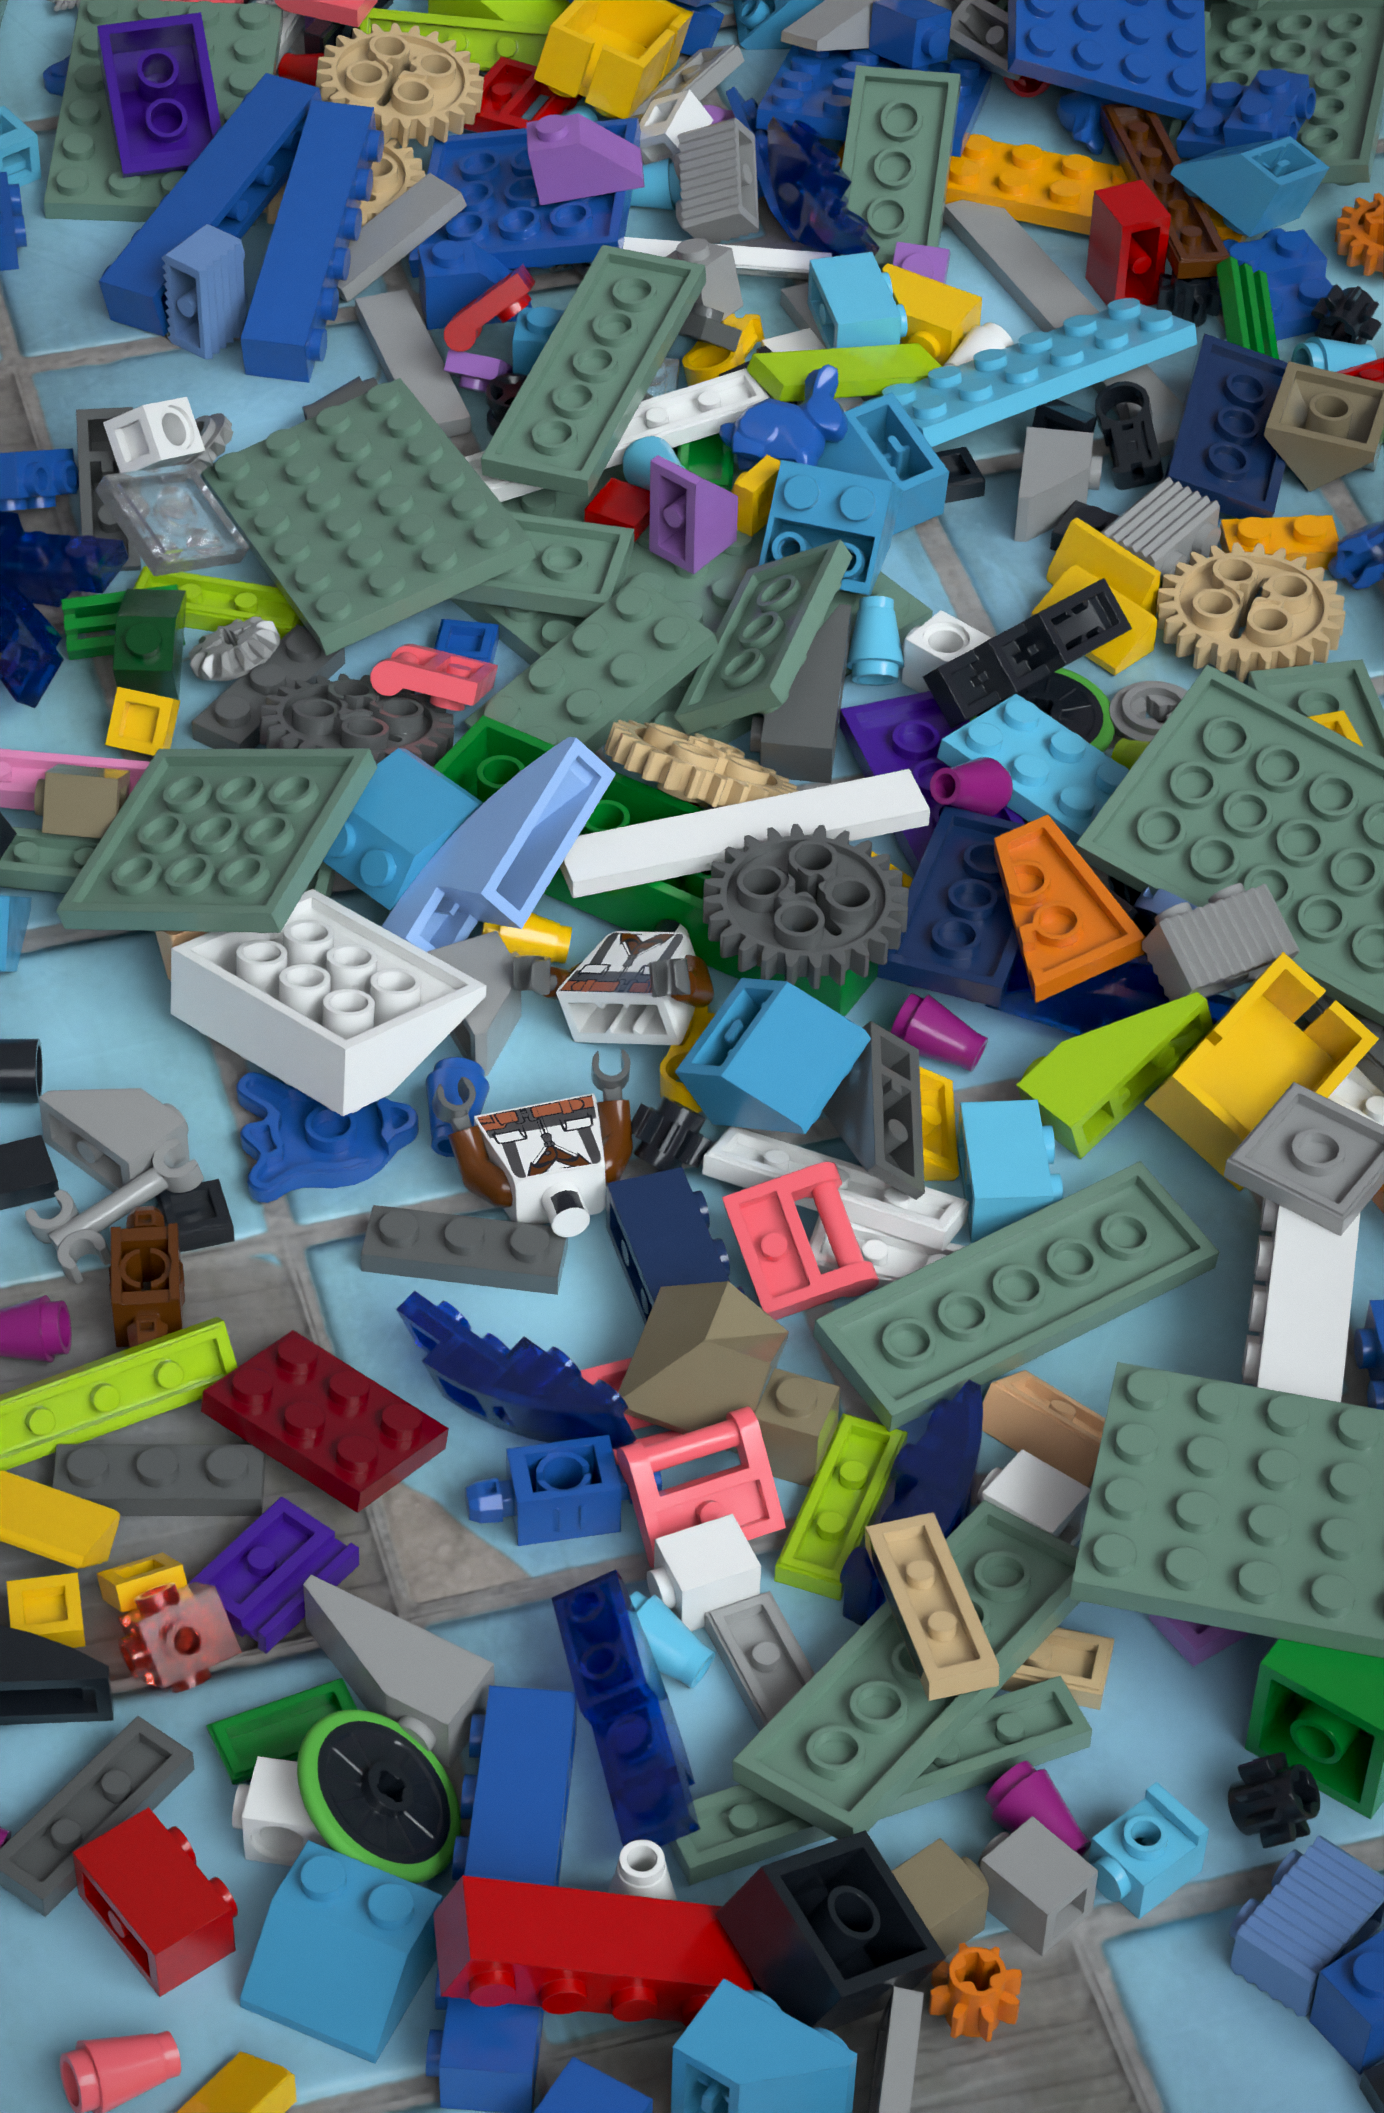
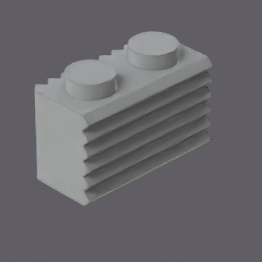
[674,118,759,244]
[1100,476,1221,588]
[1142,883,1300,1002]

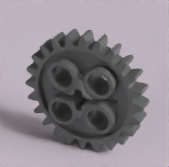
[259,674,455,767]
[703,824,909,989]

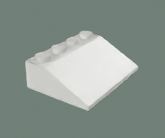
[170,889,487,1116]

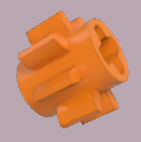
[928,1943,1022,2042]

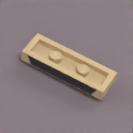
[865,1512,999,1701]

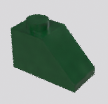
[113,589,187,700]

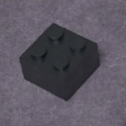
[715,1830,946,2031]

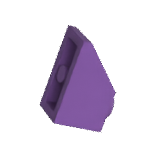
[526,113,645,205]
[649,455,738,574]

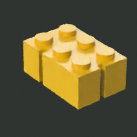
[534,0,694,119]
[1144,952,1379,1192]

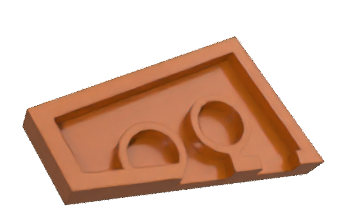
[994,814,1146,1003]

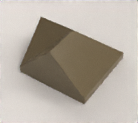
[1264,361,1384,492]
[613,1281,789,1454]

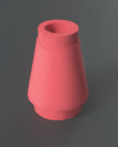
[60,2031,181,2113]

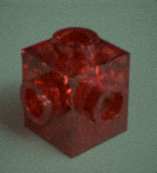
[118,1582,242,1693]

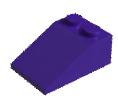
[97,12,221,178]

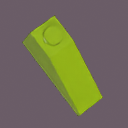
[1016,992,1213,1160]

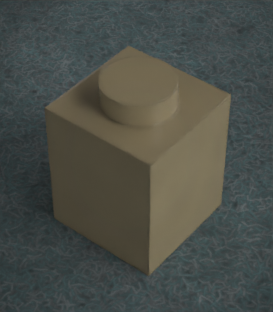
[34,764,130,838]
[755,1368,840,1487]
[892,1838,989,1957]

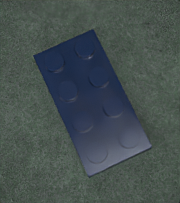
[1165,333,1288,519]
[877,806,1025,1008]

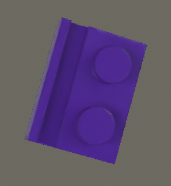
[188,1496,360,1654]

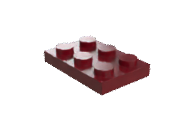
[201,1330,449,1513]

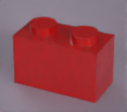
[1085,180,1171,306]
[73,1807,238,1997]

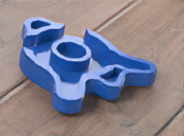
[236,1072,419,1203]

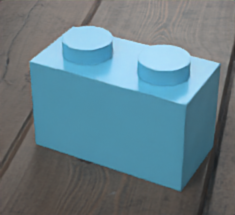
[807,252,908,349]
[957,1099,1063,1243]

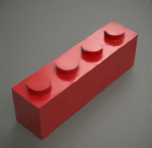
[433,1875,754,2027]

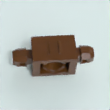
[109,1206,185,1348]

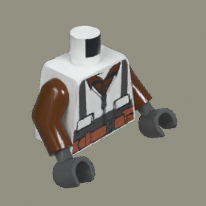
[512,919,714,1045]
[432,1049,633,1237]

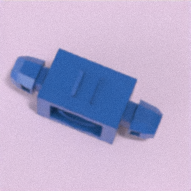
[465,1435,662,1546]

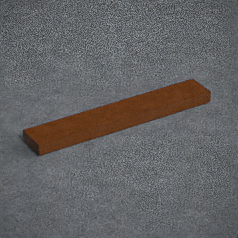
[1100,104,1230,279]

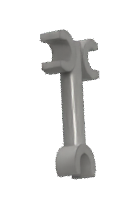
[25,1138,204,1284]

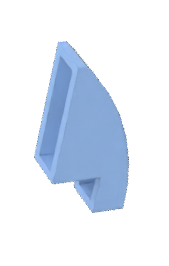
[381,737,616,952]

